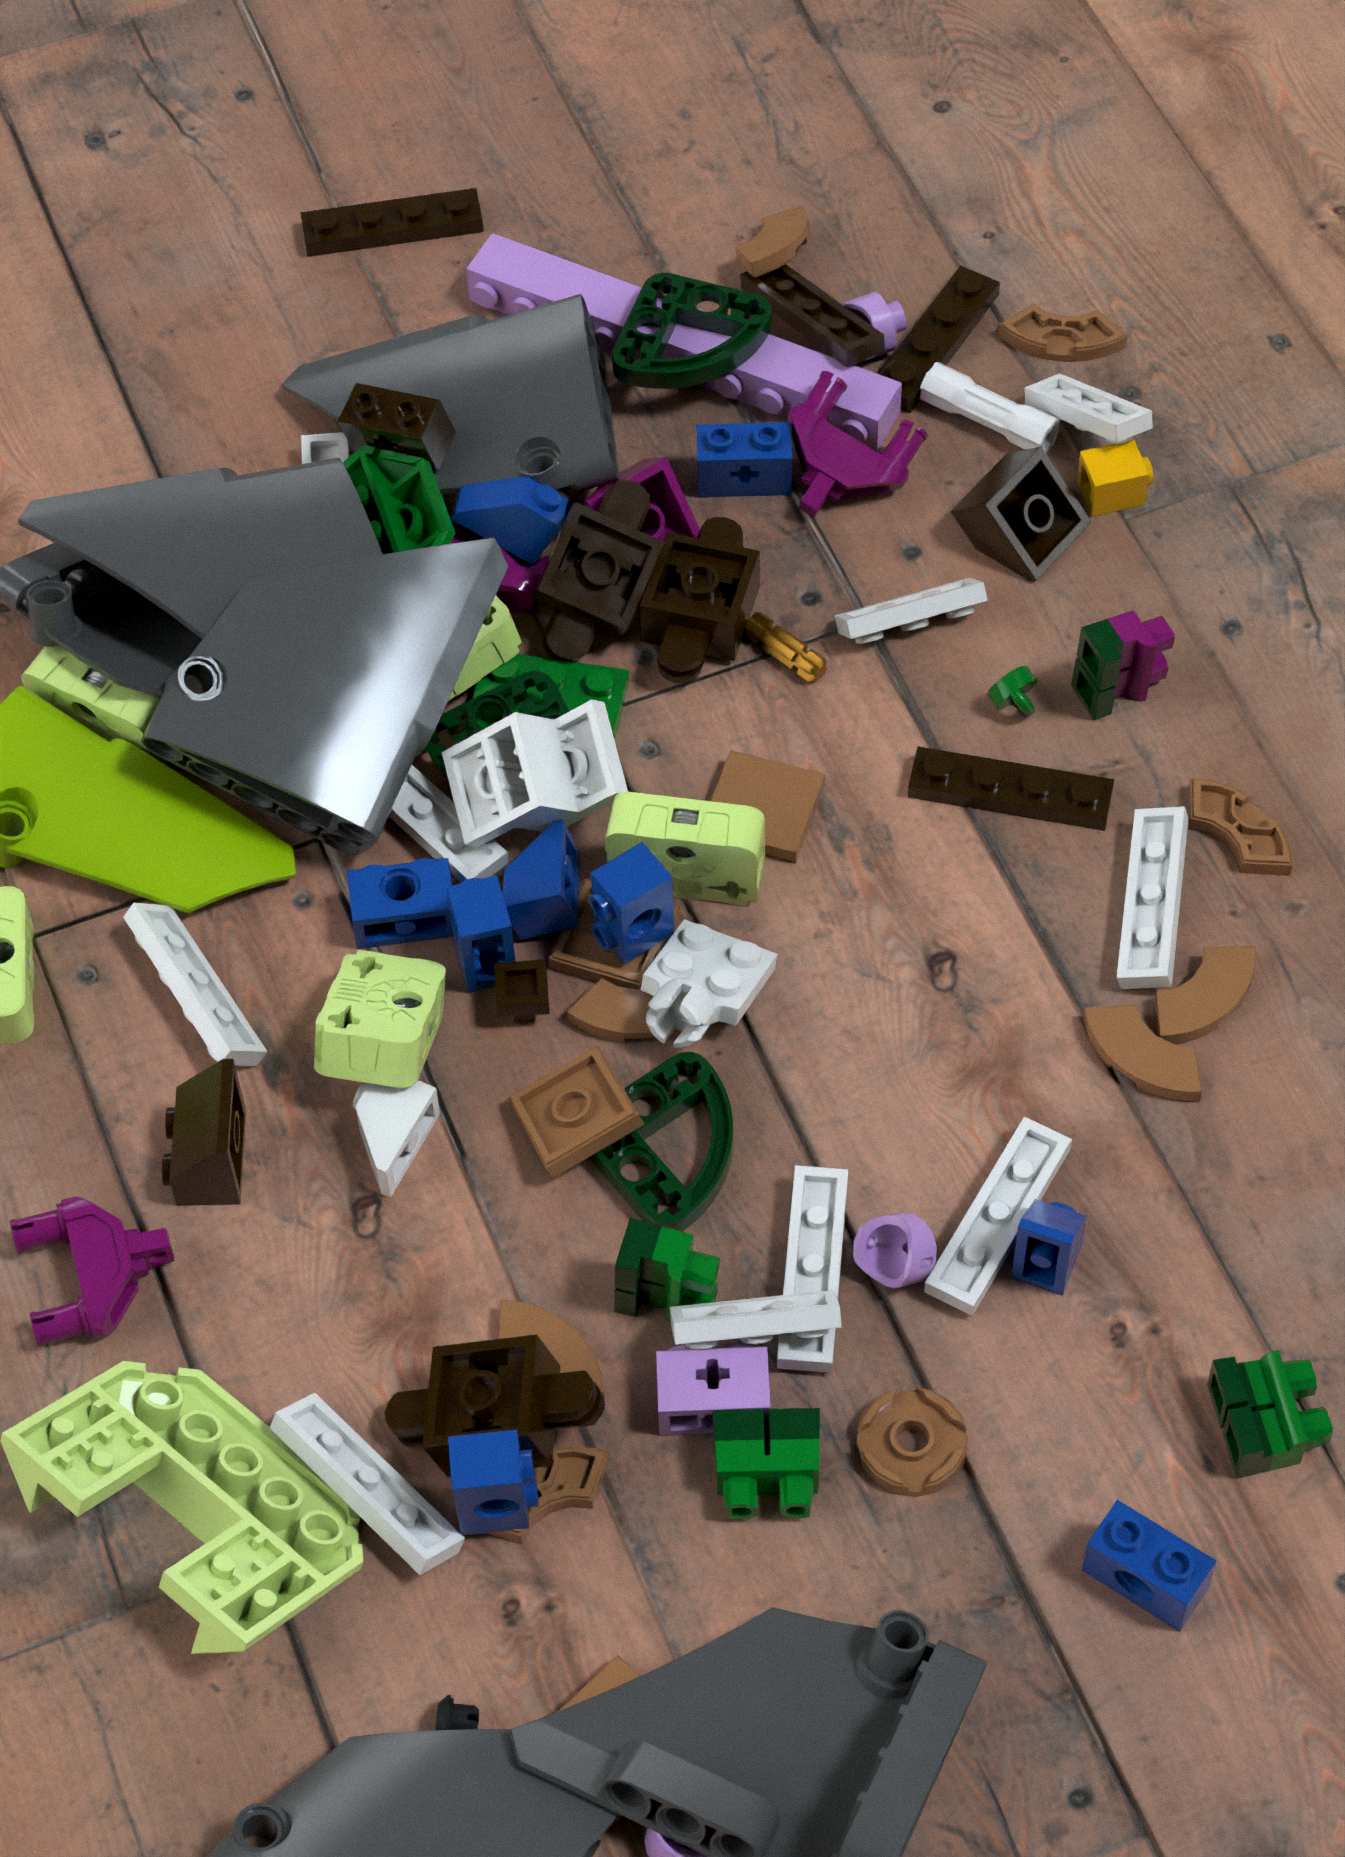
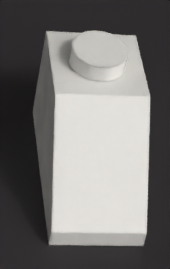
[353,1080,440,1198]

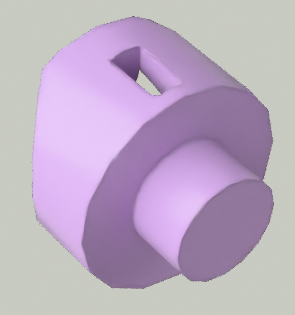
[842,292,907,361]
[853,1212,937,1289]

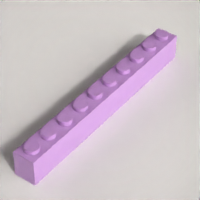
[466,233,902,452]

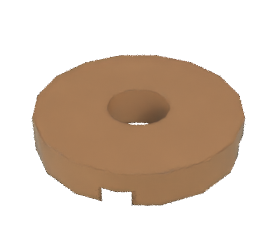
[856,1388,968,1497]

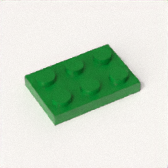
[465,654,629,740]

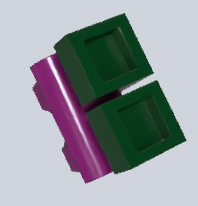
[1071,610,1175,721]

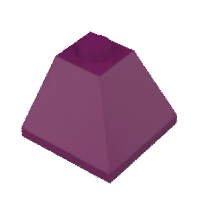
[584,457,700,541]

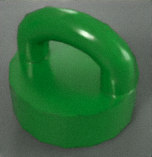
[988,666,1038,716]

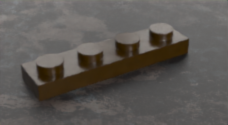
[300,188,484,257]
[740,264,885,367]
[878,265,1000,413]
[908,746,1114,831]

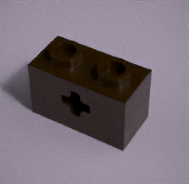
[337,383,456,471]

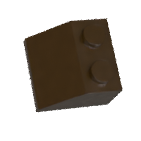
[951,446,1092,581]
[162,1058,246,1206]

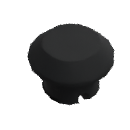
[436,1695,479,1730]

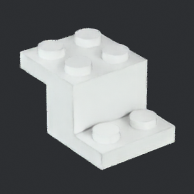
[442,699,628,847]

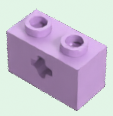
[656,1343,771,1436]

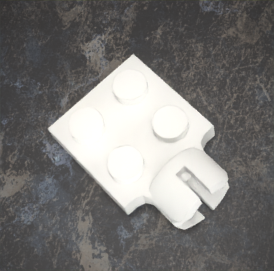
[641,919,778,1048]

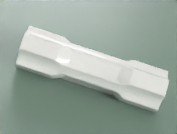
[919,362,1060,453]

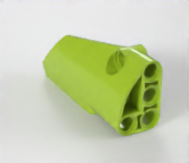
[0,685,296,914]

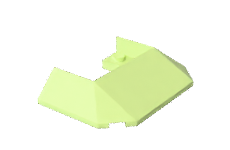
[0,1361,363,1654]

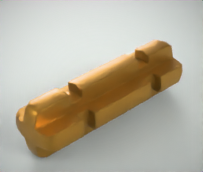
[744,612,827,683]

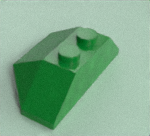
[343,445,455,554]

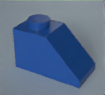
[451,476,568,565]
[502,819,580,940]
[1011,1199,1087,1296]

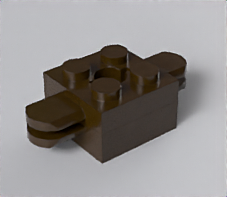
[530,480,665,662]
[640,517,760,683]
[385,1334,605,1477]

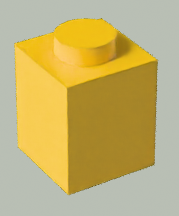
[1077,440,1154,517]

